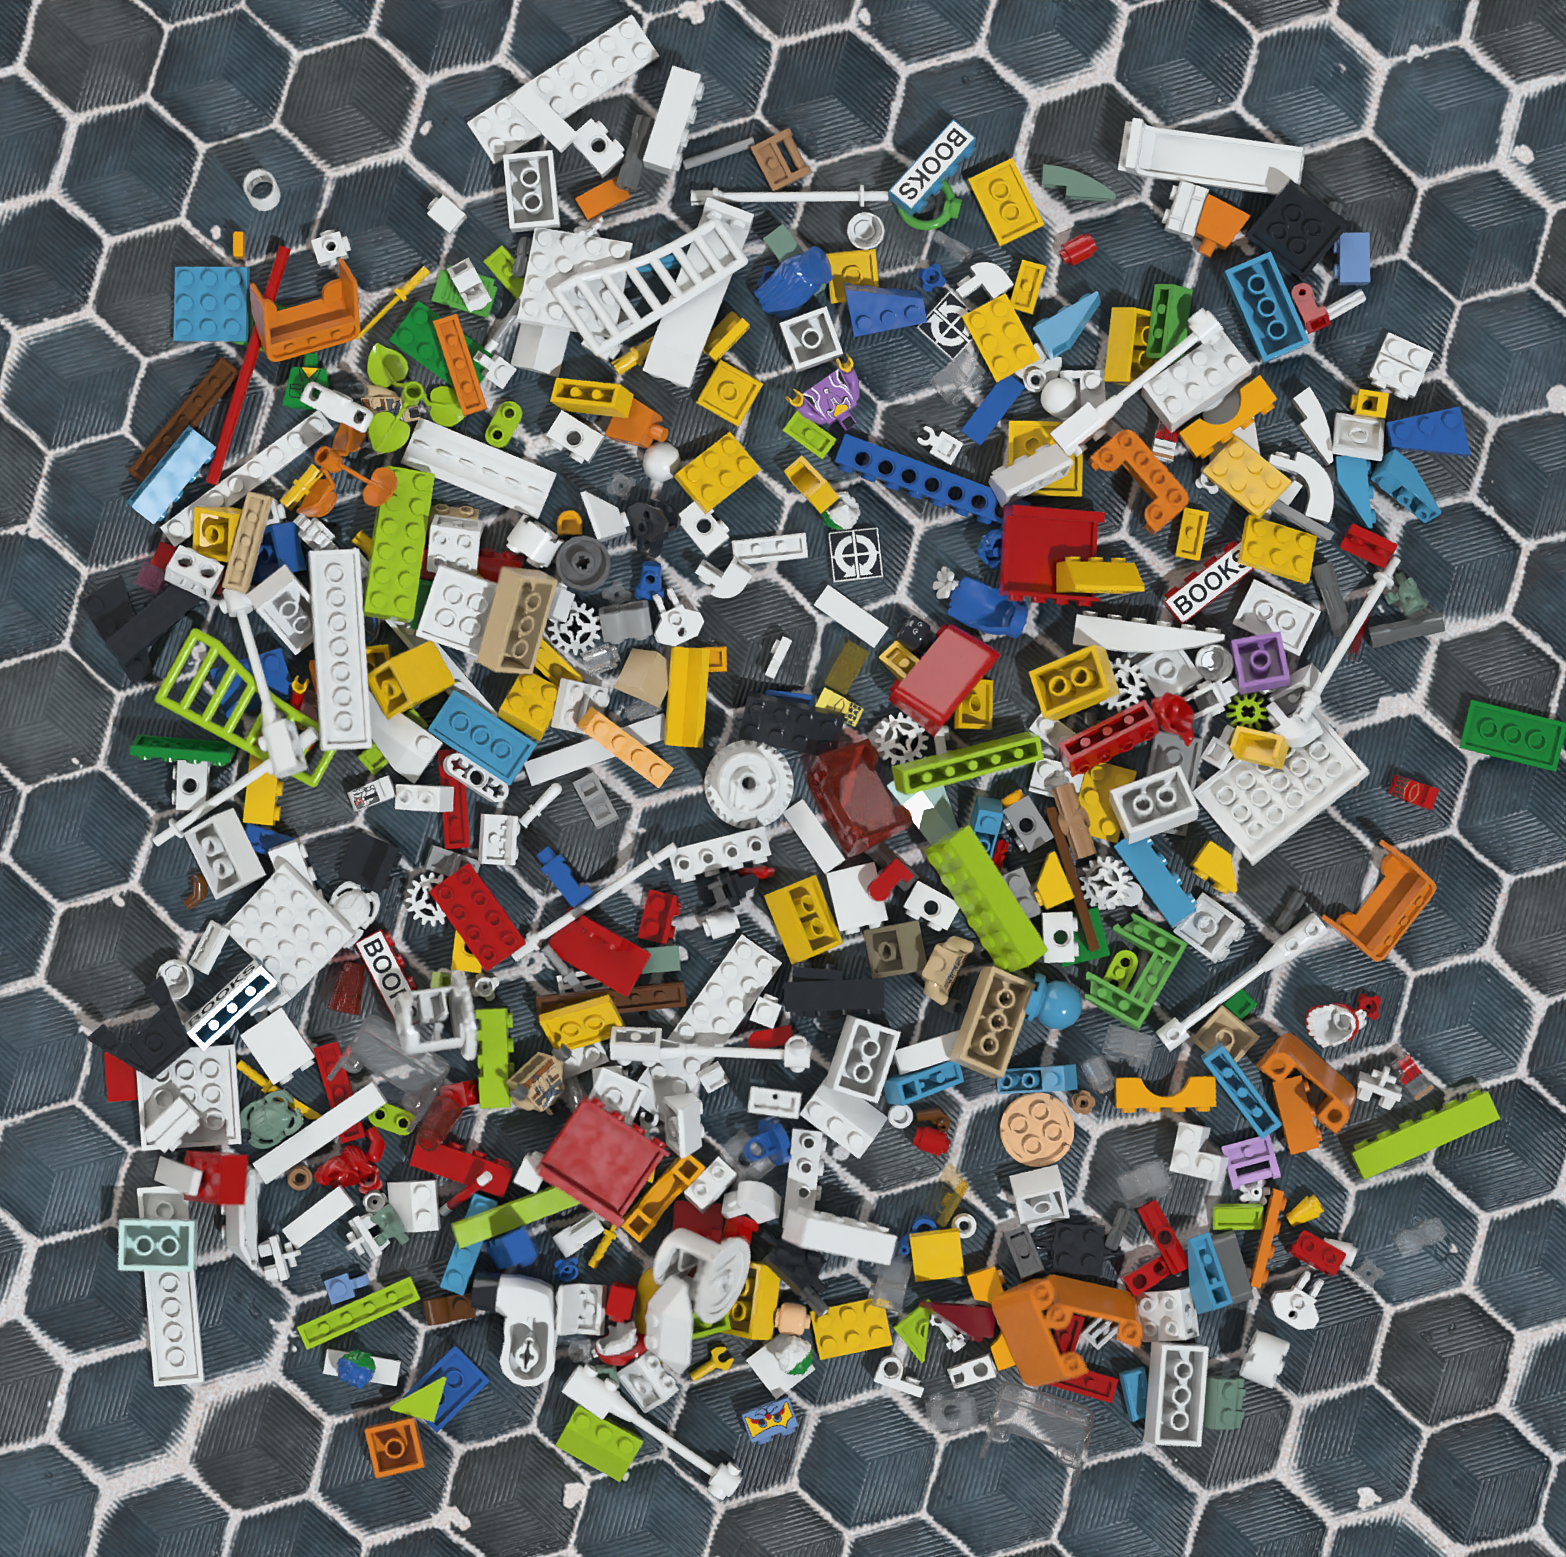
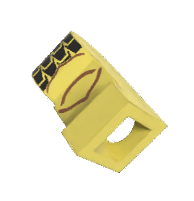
[815,688,864,727]

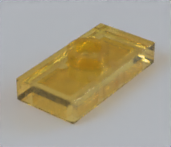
[824,640,870,695]
[936,1179,969,1227]

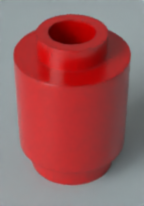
[1059,233,1097,267]
[912,1126,951,1157]

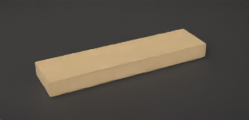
[222,491,273,594]

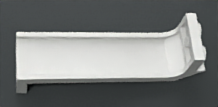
[1118,118,1305,195]
[643,197,754,388]

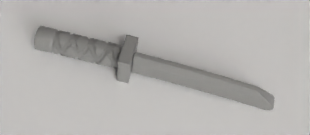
[541,944,587,992]

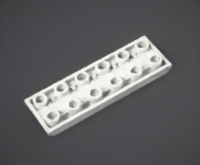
[401,418,557,519]

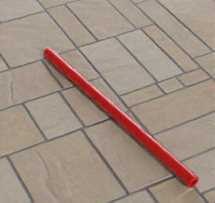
[206,246,291,485]

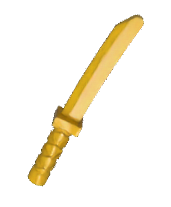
[356,266,430,340]
[236,1060,322,1120]
[587,1225,617,1269]

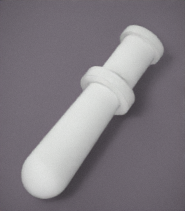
[518,783,562,828]

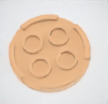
[1000,1092,1074,1167]

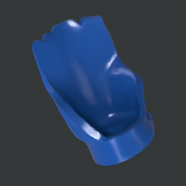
[754,246,833,319]
[947,576,1028,639]

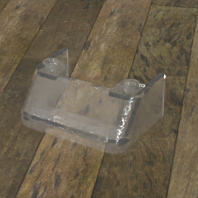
[327,1015,450,1133]
[979,1381,1095,1488]

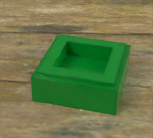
[1222,989,1257,1021]

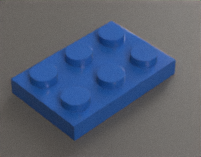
[402,1345,490,1433]

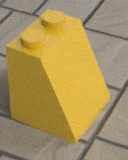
[367,640,456,720]

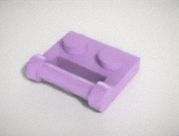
[1221,1135,1281,1190]

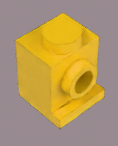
[1350,389,1389,420]

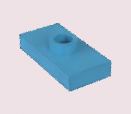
[1119,1366,1148,1422]

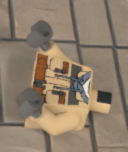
[351,382,421,460]
[921,936,986,1015]
[506,1043,572,1115]

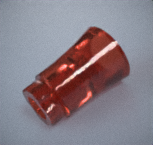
[327,961,366,1016]
[415,1096,463,1152]

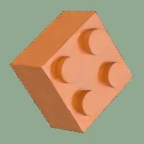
[365,1416,427,1478]

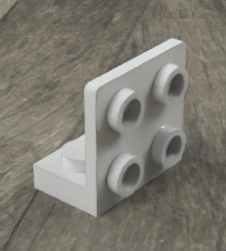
[427,514,484,576]
[1137,1287,1199,1342]

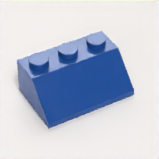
[210,648,293,718]

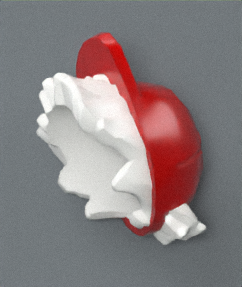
[1305,1003,1367,1048]
[591,1321,647,1366]

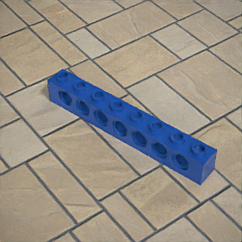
[835,434,1031,531]

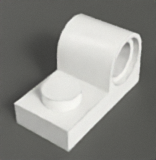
[873,1355,924,1398]

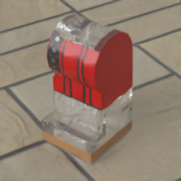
[1389,1052,1435,1101]

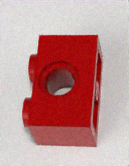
[605,1281,637,1323]

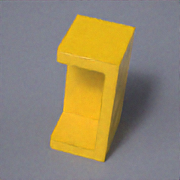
[784,455,839,514]
[1230,726,1289,769]

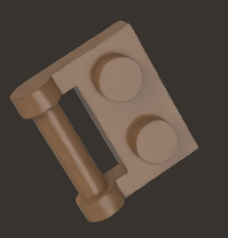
[750,128,812,192]

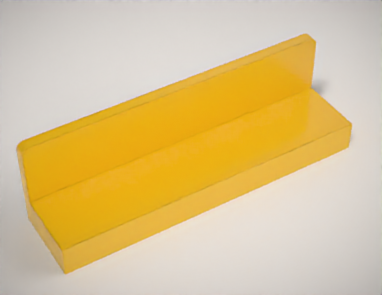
[664,646,710,748]

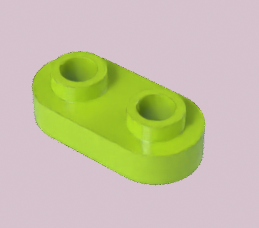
[485,401,522,448]
[1103,950,1138,992]
[368,1103,417,1135]

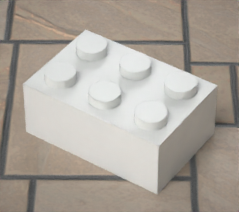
[503,150,561,233]
[246,565,314,655]
[1110,765,1199,845]
[184,808,266,900]
[824,1015,901,1103]

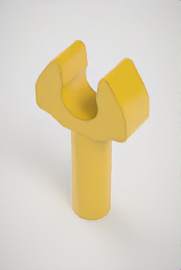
[689,1346,734,1382]

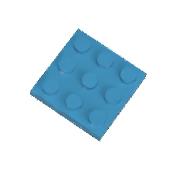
[174,267,250,342]

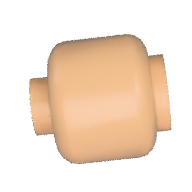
[774,1303,811,1337]

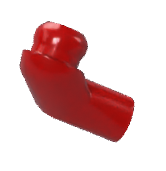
[365,1126,386,1164]

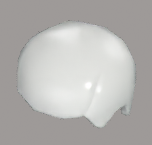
[847,212,885,250]
[1041,378,1078,418]
[642,441,681,482]
[1195,644,1234,681]
[156,959,194,999]

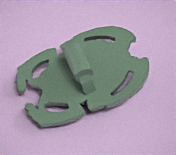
[240,1089,304,1149]

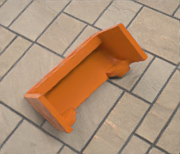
[249,258,360,362]
[1321,840,1436,962]

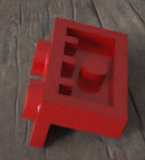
[1340,524,1398,568]
[638,889,682,945]
[1287,1230,1346,1277]

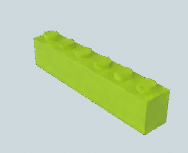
[892,731,1044,795]
[1349,1088,1500,1180]

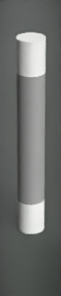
[484,294,522,354]

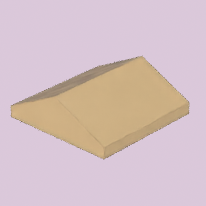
[614,648,670,708]
[1191,1005,1260,1062]

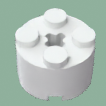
[506,514,564,568]
[1239,1330,1290,1389]

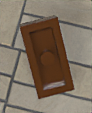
[423,1292,476,1326]

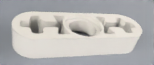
[443,753,508,802]

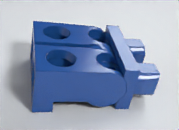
[536,847,595,908]

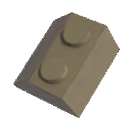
[863,920,927,978]

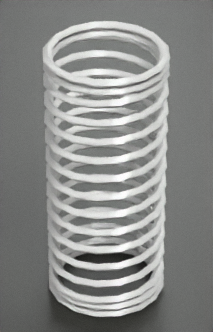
[243,169,280,211]

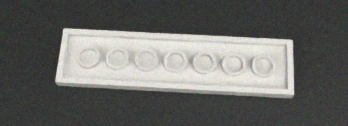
[467,15,659,165]
[308,549,372,751]
[637,935,782,1123]
[137,1185,205,1387]

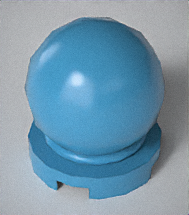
[1024,972,1083,1029]

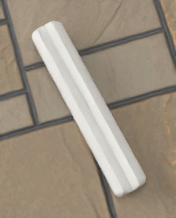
[1301,289,1366,334]

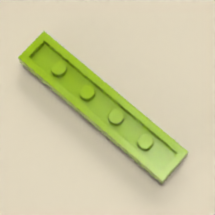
[297,1276,421,1350]

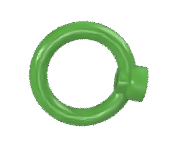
[897,180,962,230]

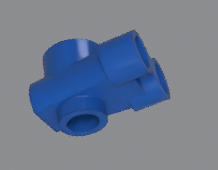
[634,561,665,601]

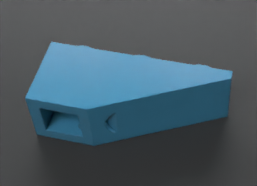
[1033,291,1101,360]
[1371,449,1441,523]
[1333,456,1376,530]
[970,796,1004,858]
[997,1064,1078,1094]

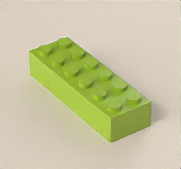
[363,465,435,623]
[924,825,1049,973]

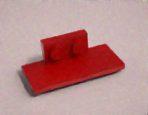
[430,863,526,971]
[548,907,651,997]
[673,1200,723,1301]

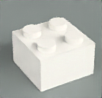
[780,307,843,373]

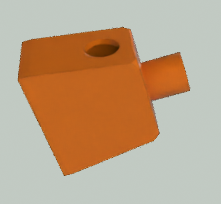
[1194,194,1250,258]
[605,398,668,448]

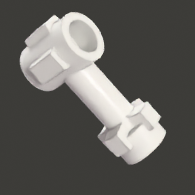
[929,1315,966,1352]

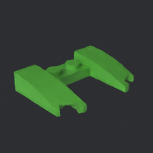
[1085,913,1188,1031]

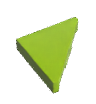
[893,1298,931,1363]
[390,1376,447,1422]

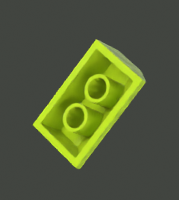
[555,1404,644,1482]

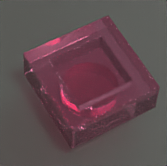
[134,561,166,594]

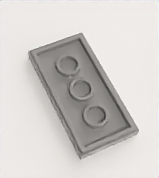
[1146,731,1204,836]

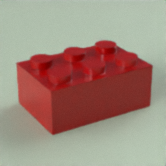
[183,1150,248,1205]

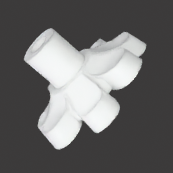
[574,215,603,238]
[933,566,959,599]
[1239,1179,1271,1206]

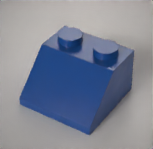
[252,522,307,584]

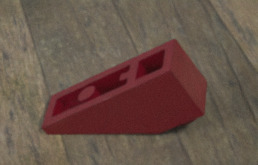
[919,1301,995,1342]

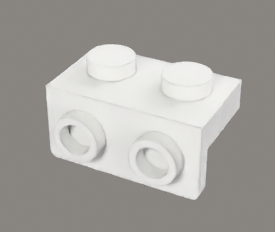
[478,814,520,865]

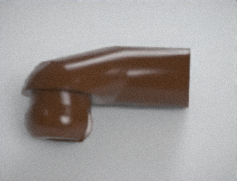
[183,873,208,911]
[916,1107,951,1132]

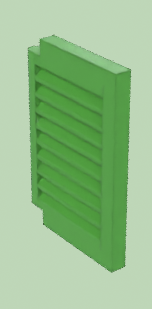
[431,265,498,318]

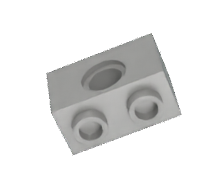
[1002,795,1054,853]

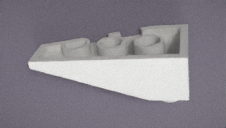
[368,690,443,784]

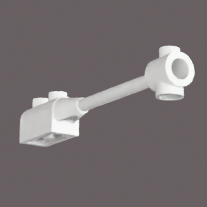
[1050,308,1224,457]
[219,585,308,778]
[1155,913,1329,1052]
[610,1026,811,1073]
[562,1363,743,1500]

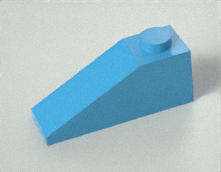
[883,1060,964,1106]
[1187,1232,1233,1314]

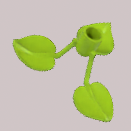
[367,343,466,453]

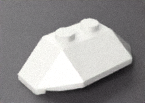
[221,1169,259,1270]
[645,1275,692,1374]

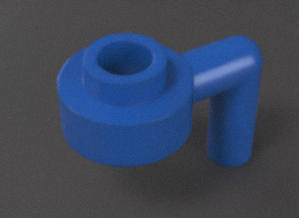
[899,1215,937,1255]

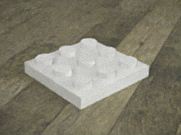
[416,564,498,656]

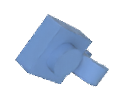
[324,1272,370,1305]

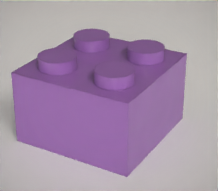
[1231,631,1290,695]

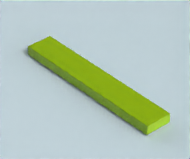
[451,1186,581,1249]

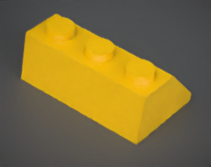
[1104,307,1160,386]
[1056,557,1145,594]
[764,875,843,964]
[721,1261,780,1340]

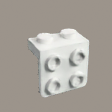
[554,1283,607,1336]

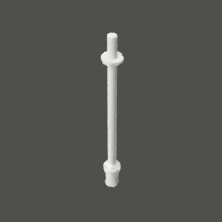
[691,185,888,207]
[1292,556,1400,724]
[153,726,320,846]
[511,842,678,962]

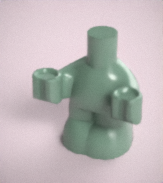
[1384,572,1427,616]
[370,1204,410,1247]

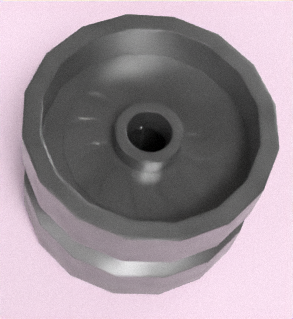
[556,536,612,592]

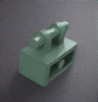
[1203,1376,1246,1430]

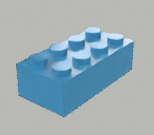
[1222,252,1310,365]

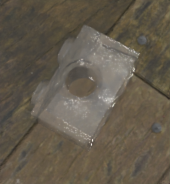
[720,1128,775,1182]
[925,1390,978,1432]

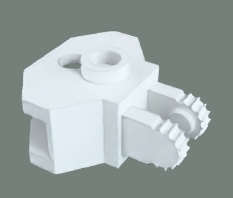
[652,587,704,646]
[1183,679,1239,720]
[1269,1270,1324,1330]

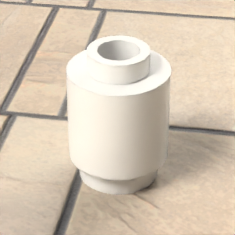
[702,909,740,940]

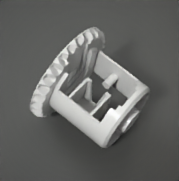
[705,740,793,829]
[395,971,476,1060]
[653,1228,750,1323]

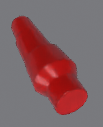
[738,866,775,879]

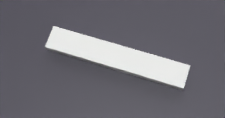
[524,713,666,786]
[253,1082,387,1184]

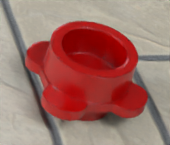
[1356,993,1382,1020]
[358,1167,383,1194]

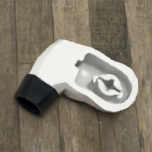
[471,1272,558,1386]

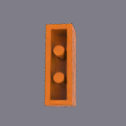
[1270,1074,1322,1155]

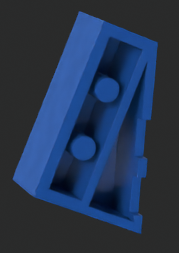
[843,282,927,337]
[1384,406,1471,457]
[484,1223,541,1270]

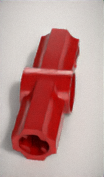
[1137,1199,1188,1275]

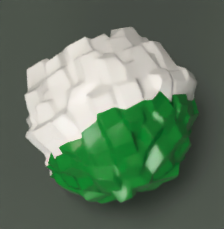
[821,492,861,531]
[775,1335,813,1376]

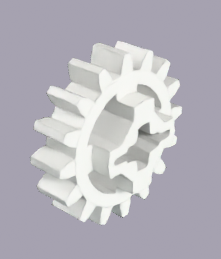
[293,513,339,551]
[548,601,602,656]
[1099,658,1147,712]
[875,712,928,765]
[1080,856,1133,910]
[406,873,446,926]

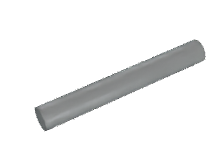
[682,137,755,170]

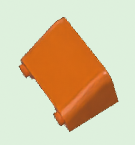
[1041,1275,1143,1348]
[992,1279,1088,1387]

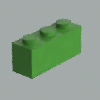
[1145,284,1193,363]

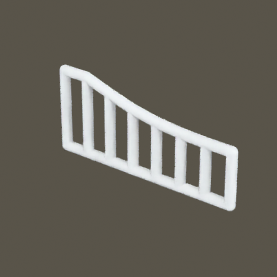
[552,219,748,356]

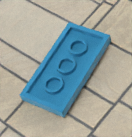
[427,690,538,786]

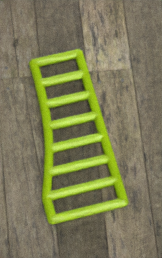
[155,628,337,787]

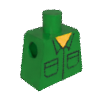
[283,353,330,410]

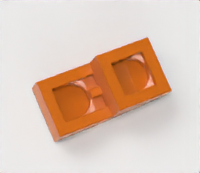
[575,176,631,221]

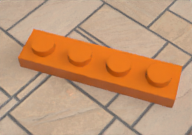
[433,314,488,416]
[1249,1188,1287,1288]

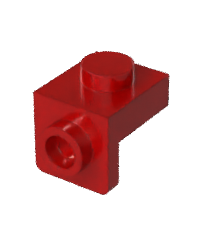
[439,1079,480,1111]

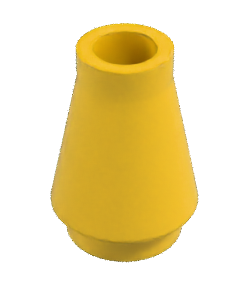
[1286,1194,1324,1227]

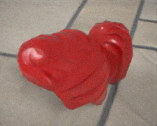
[1151,692,1194,747]
[314,1145,376,1189]

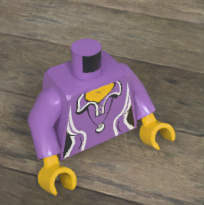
[786,354,860,431]

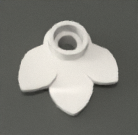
[1015,343,1062,393]

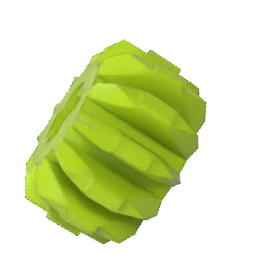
[1226,692,1267,729]

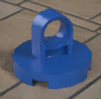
[743,1116,792,1166]

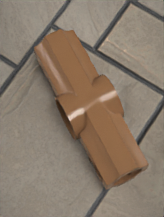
[1052,783,1097,860]

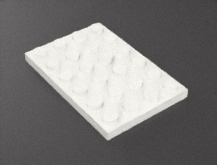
[1192,709,1370,866]

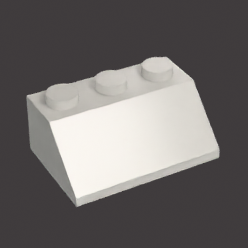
[988,444,1073,508]
[799,1076,888,1159]

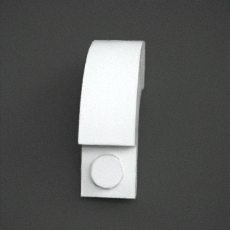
[1267,452,1334,524]

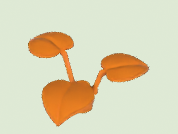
[296,418,398,518]

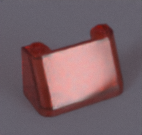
[807,738,913,857]

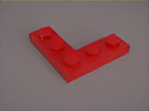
[1047,1313,1119,1403]

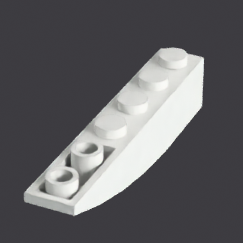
[1073,611,1225,653]

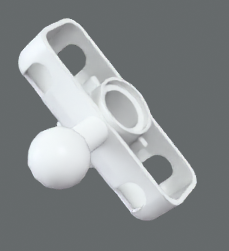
[300,382,374,433]

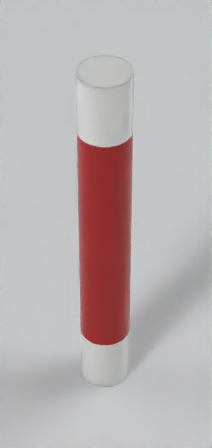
[439,1171,492,1216]

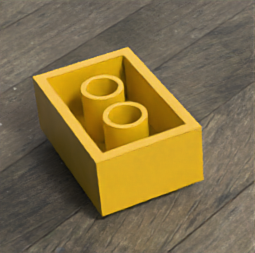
[1029,644,1120,721]

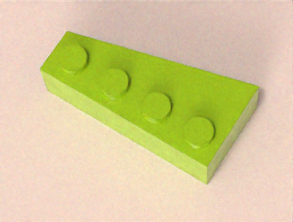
[475,1008,515,1109]

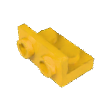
[703,311,750,363]

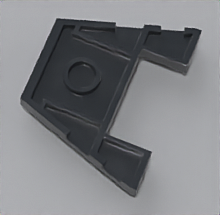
[87,975,191,1080]

